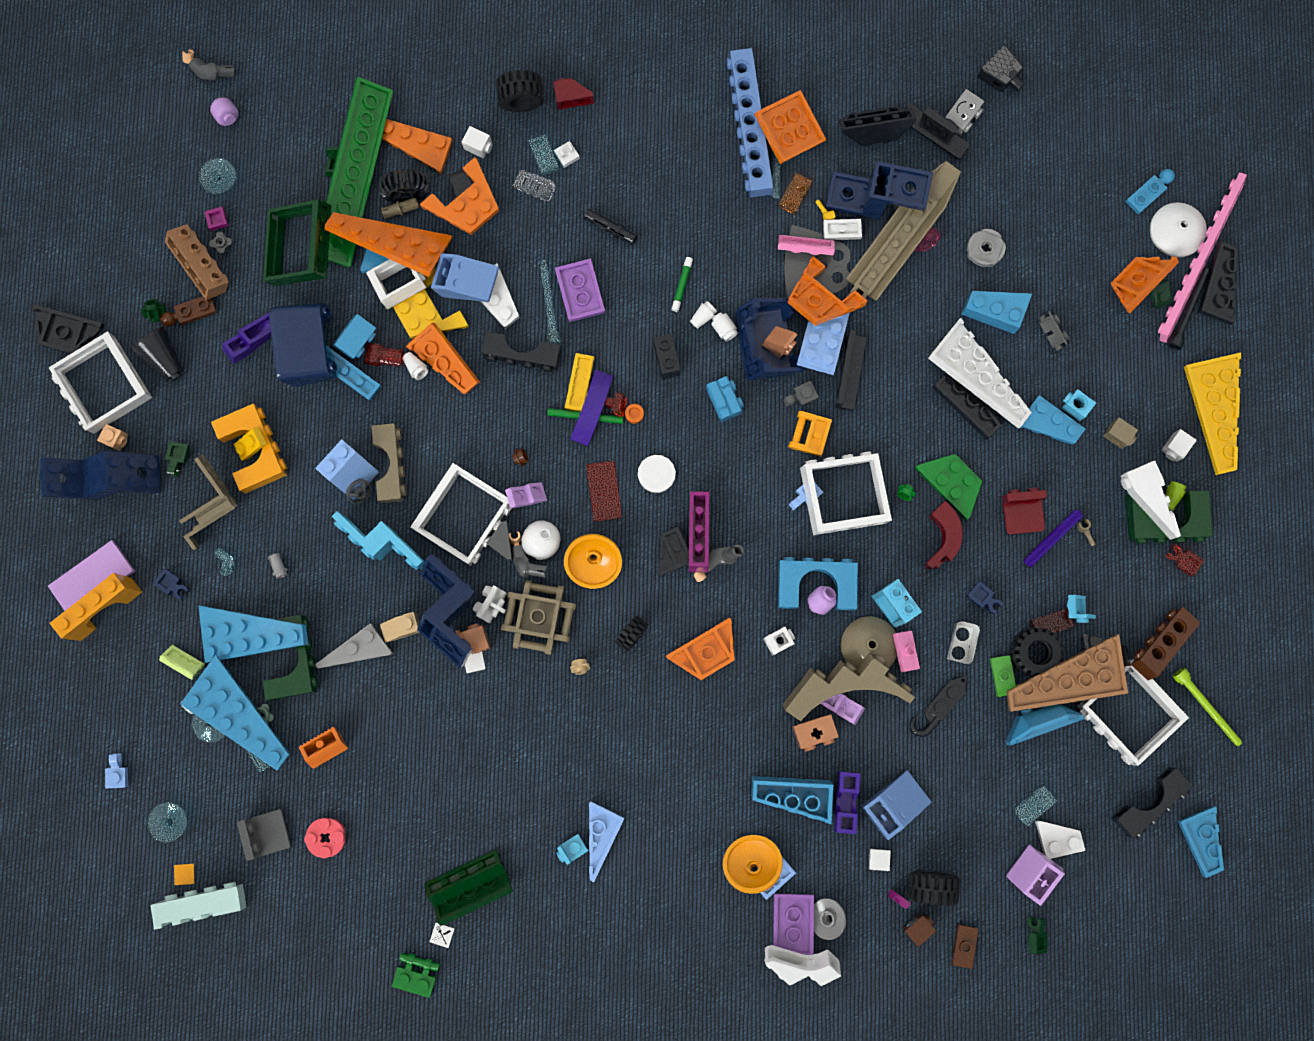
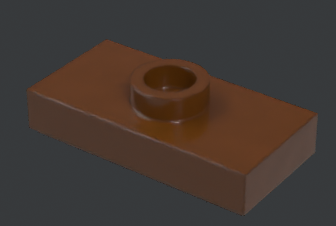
[951,924,978,969]

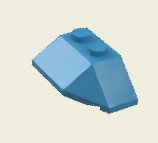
[1005,704,1085,745]

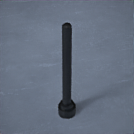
[1167,267,1210,350]

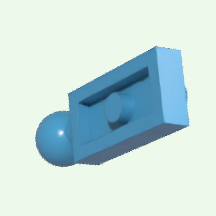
[1125,169,1175,215]

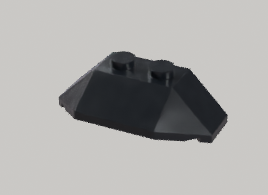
[839,107,916,146]

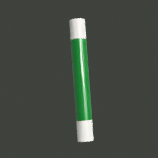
[671,257,693,312]

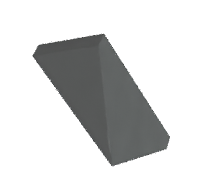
[486,521,513,562]

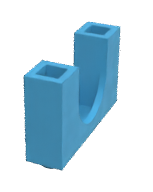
[778,557,858,611]

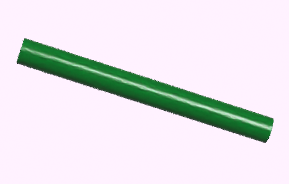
[547,408,623,424]

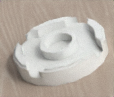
[638,455,676,493]

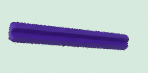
[1023,509,1083,567]

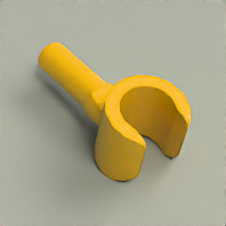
[815,200,835,220]

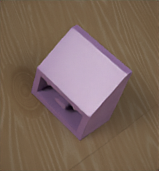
[1006,844,1065,906]

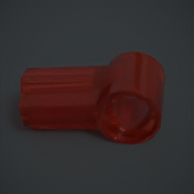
[364,343,404,367]

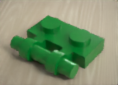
[392,953,440,998]

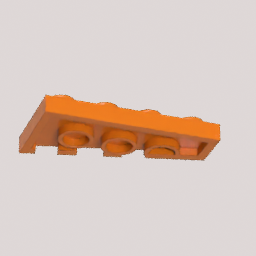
[381,119,453,175]
[406,322,480,394]

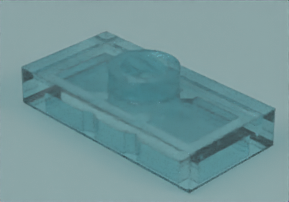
[529,134,559,176]
[1013,785,1057,827]

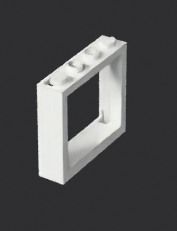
[49,331,152,434]
[800,452,892,535]
[411,463,512,566]
[1077,659,1189,766]

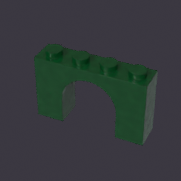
[1125,491,1213,544]
[263,615,318,700]

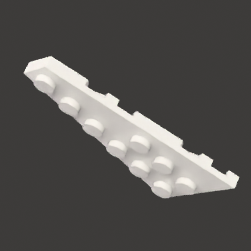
[928,318,1031,428]

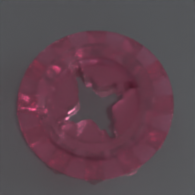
[915,227,941,252]

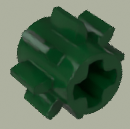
[141,299,166,322]

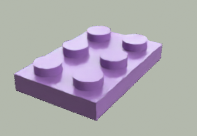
[555,258,605,322]
[773,893,814,955]

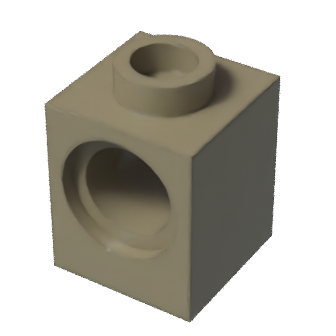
[1103,417,1138,449]

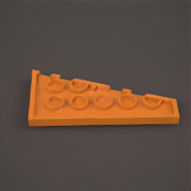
[324,212,452,277]

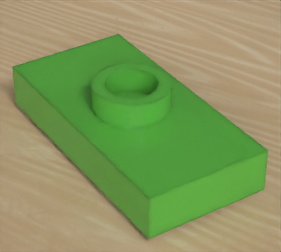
[989,655,1016,697]

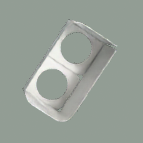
[947,622,980,664]

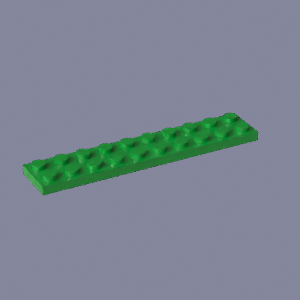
[326,77,393,268]

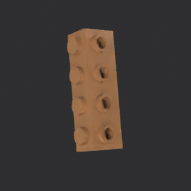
[165,224,229,300]

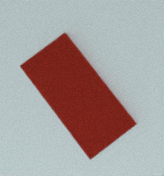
[586,461,622,522]

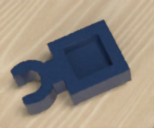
[152,568,190,600]
[966,581,1003,614]

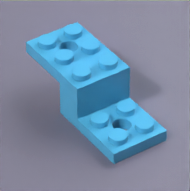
[332,511,425,570]

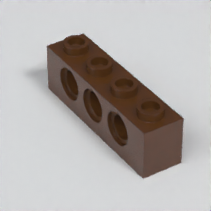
[1131,607,1200,681]

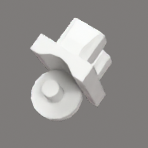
[473,585,507,623]

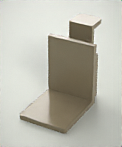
[179,454,238,550]

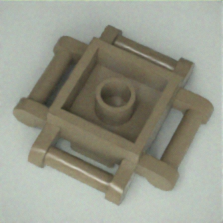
[501,580,576,655]

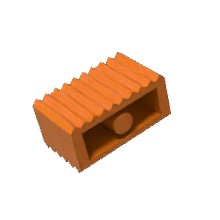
[299,727,348,769]

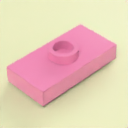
[893,631,920,672]

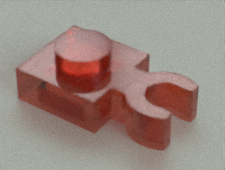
[1166,545,1204,577]

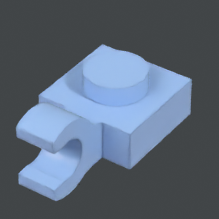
[789,482,823,511]
[105,753,128,788]

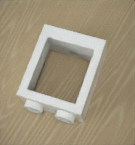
[366,259,427,309]

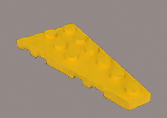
[1184,353,1241,475]

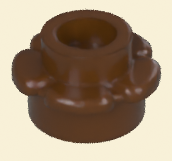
[512,448,529,466]

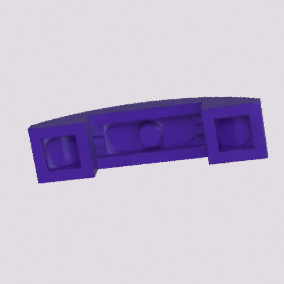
[570,369,613,446]

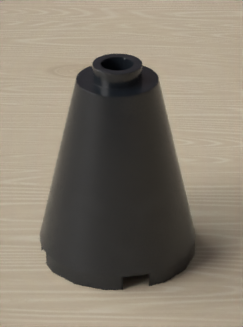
[131,327,183,381]

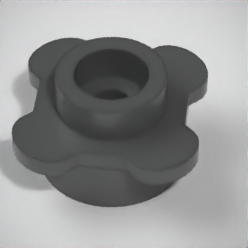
[209,232,232,254]

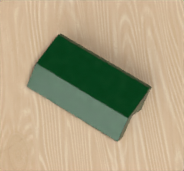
[424,849,513,927]

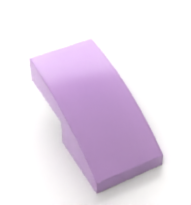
[505,482,547,508]
[820,694,865,725]

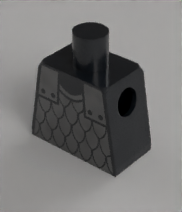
[977,45,1025,92]

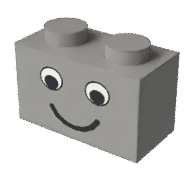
[945,89,984,137]

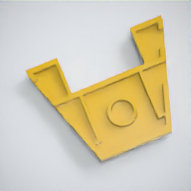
[393,268,469,339]

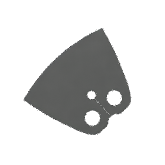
[784,225,851,298]

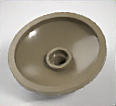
[841,616,897,670]

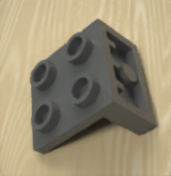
[237,809,291,861]

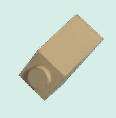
[380,612,420,643]

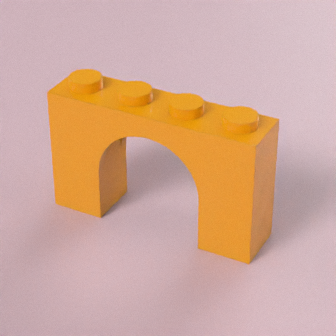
[211,404,287,494]
[50,573,142,641]

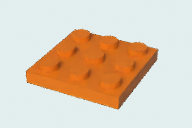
[754,90,826,164]

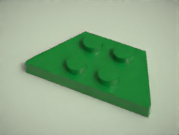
[915,454,982,521]

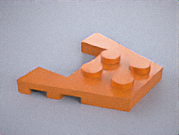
[420,157,499,235]
[788,256,868,326]

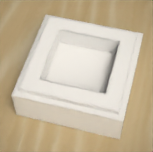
[869,849,890,871]

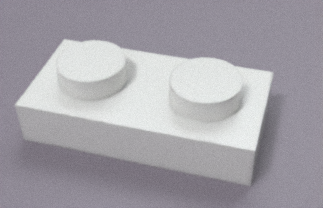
[823,219,862,240]

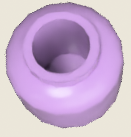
[210,98,239,126]
[808,586,837,615]

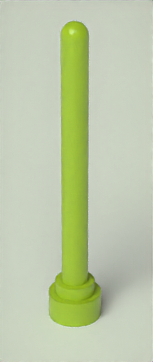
[1172,667,1242,746]

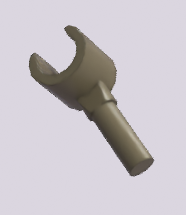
[1077,519,1096,546]

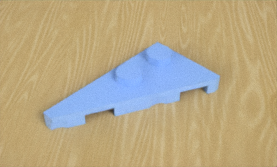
[589,801,624,882]

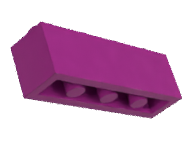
[689,492,709,573]

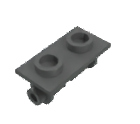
[1038,311,1070,351]

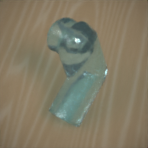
[214,548,234,576]

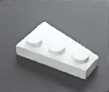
[481,263,520,330]

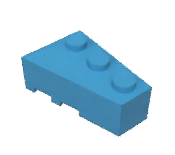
[961,291,1032,334]

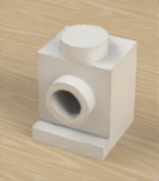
[763,627,795,656]

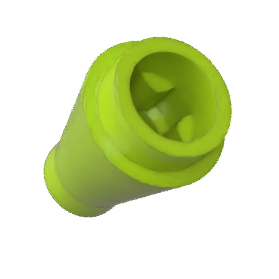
[1165,481,1186,511]

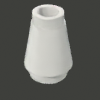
[690,301,717,329]
[402,352,428,380]

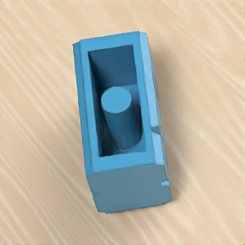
[706,376,744,422]

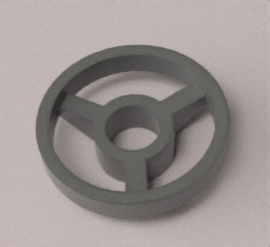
[346,479,372,504]

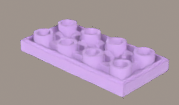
[48,540,135,611]

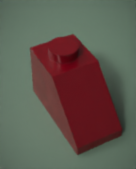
[553,78,594,110]

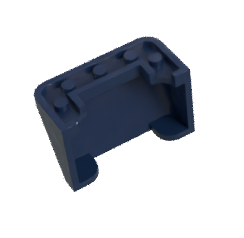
[735,298,804,380]
[269,303,337,387]

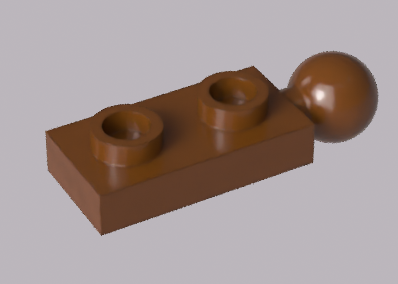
[160,296,217,327]

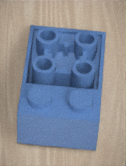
[431,253,499,302]
[861,770,931,840]

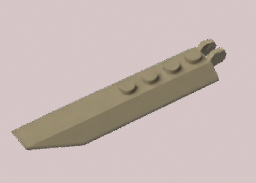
[846,161,961,301]

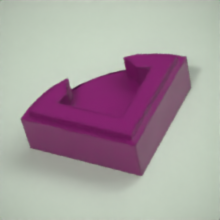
[888,889,911,909]

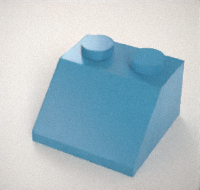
[332,314,376,359]

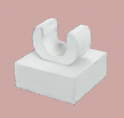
[554,141,580,168]

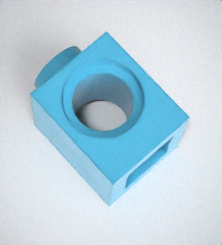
[1062,389,1096,422]

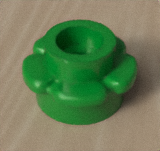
[897,484,916,501]

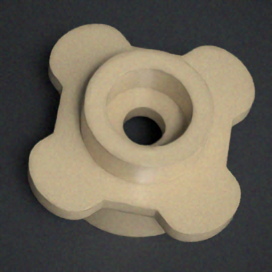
[570,659,590,675]

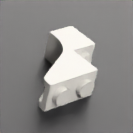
[764,945,841,986]

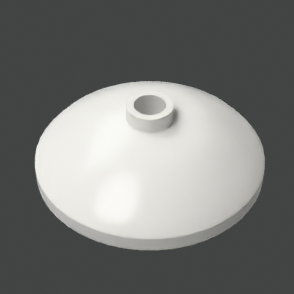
[1150,203,1207,257]

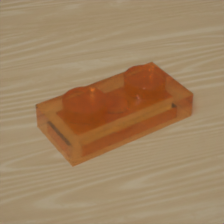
[779,173,812,215]

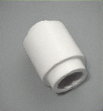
[711,313,738,342]

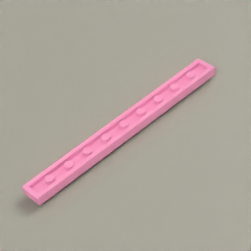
[1158,173,1247,343]

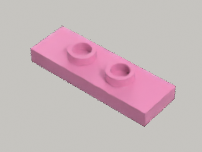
[778,235,835,255]

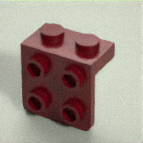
[1002,488,1047,534]

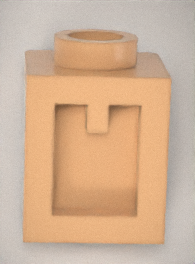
[97,424,129,451]

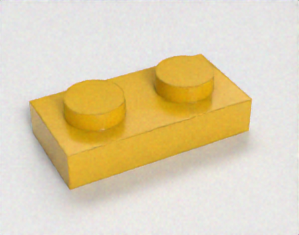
[234,427,267,461]

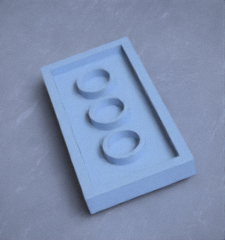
[797,312,850,375]

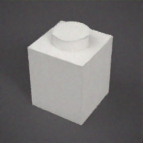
[462,126,493,158]
[1161,429,1196,462]

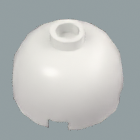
[521,520,561,560]

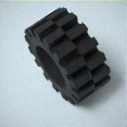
[615,615,649,652]

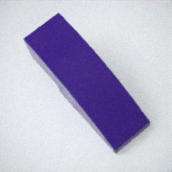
[222,313,272,364]

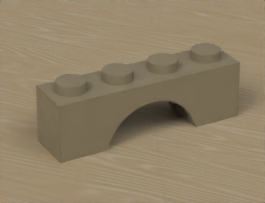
[372,423,406,504]

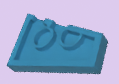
[1020,395,1085,445]
[1178,806,1224,878]

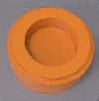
[625,404,644,424]

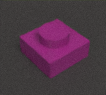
[204,207,229,231]

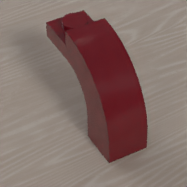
[924,501,963,570]

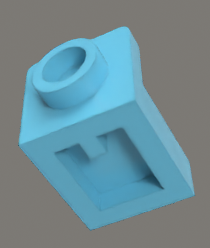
[556,834,589,865]

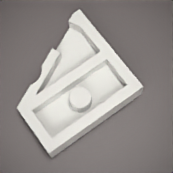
[1035,820,1085,859]

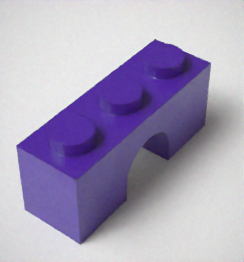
[833,771,860,834]

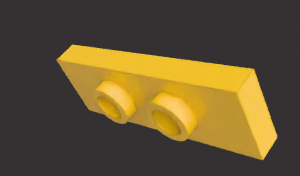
[565,353,594,412]

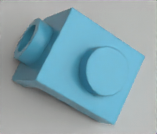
[1067,595,1096,623]

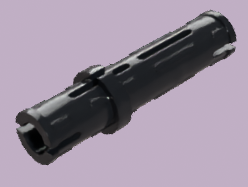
[584,209,638,246]

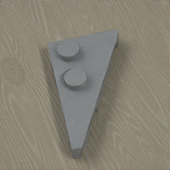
[315,624,393,669]

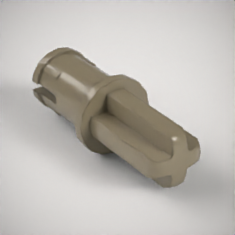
[381,198,419,219]

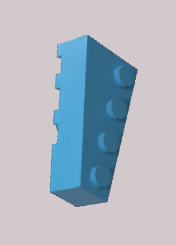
[751,776,833,824]

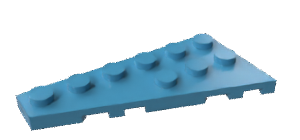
[199,606,308,663]
[181,655,290,771]

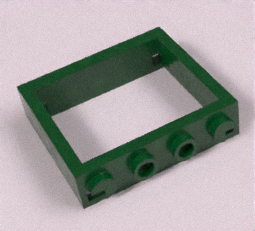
[263,199,332,287]

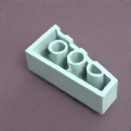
[151,882,247,930]

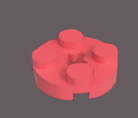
[304,818,346,858]

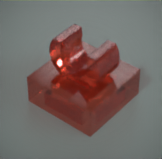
[605,393,627,417]

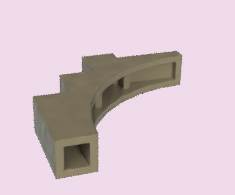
[783,653,915,721]

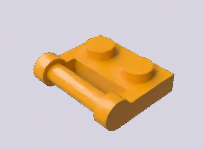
[788,411,832,457]

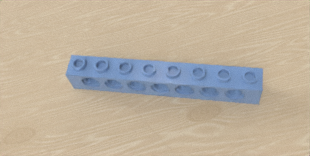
[727,48,773,197]

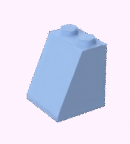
[315,439,380,501]

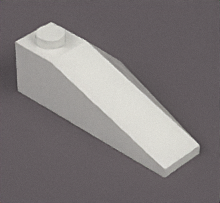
[1121,461,1181,540]

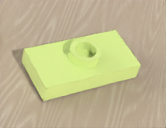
[159,645,205,680]

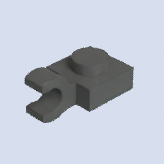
[783,381,819,407]

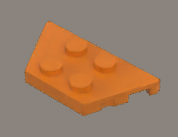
[1111,256,1179,313]
[666,618,735,680]

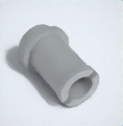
[268,553,288,579]

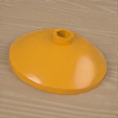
[564,534,622,589]
[723,835,783,894]

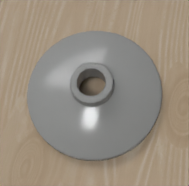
[814,898,846,940]

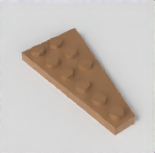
[1006,634,1128,712]

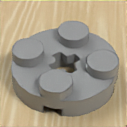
[967,229,1006,267]

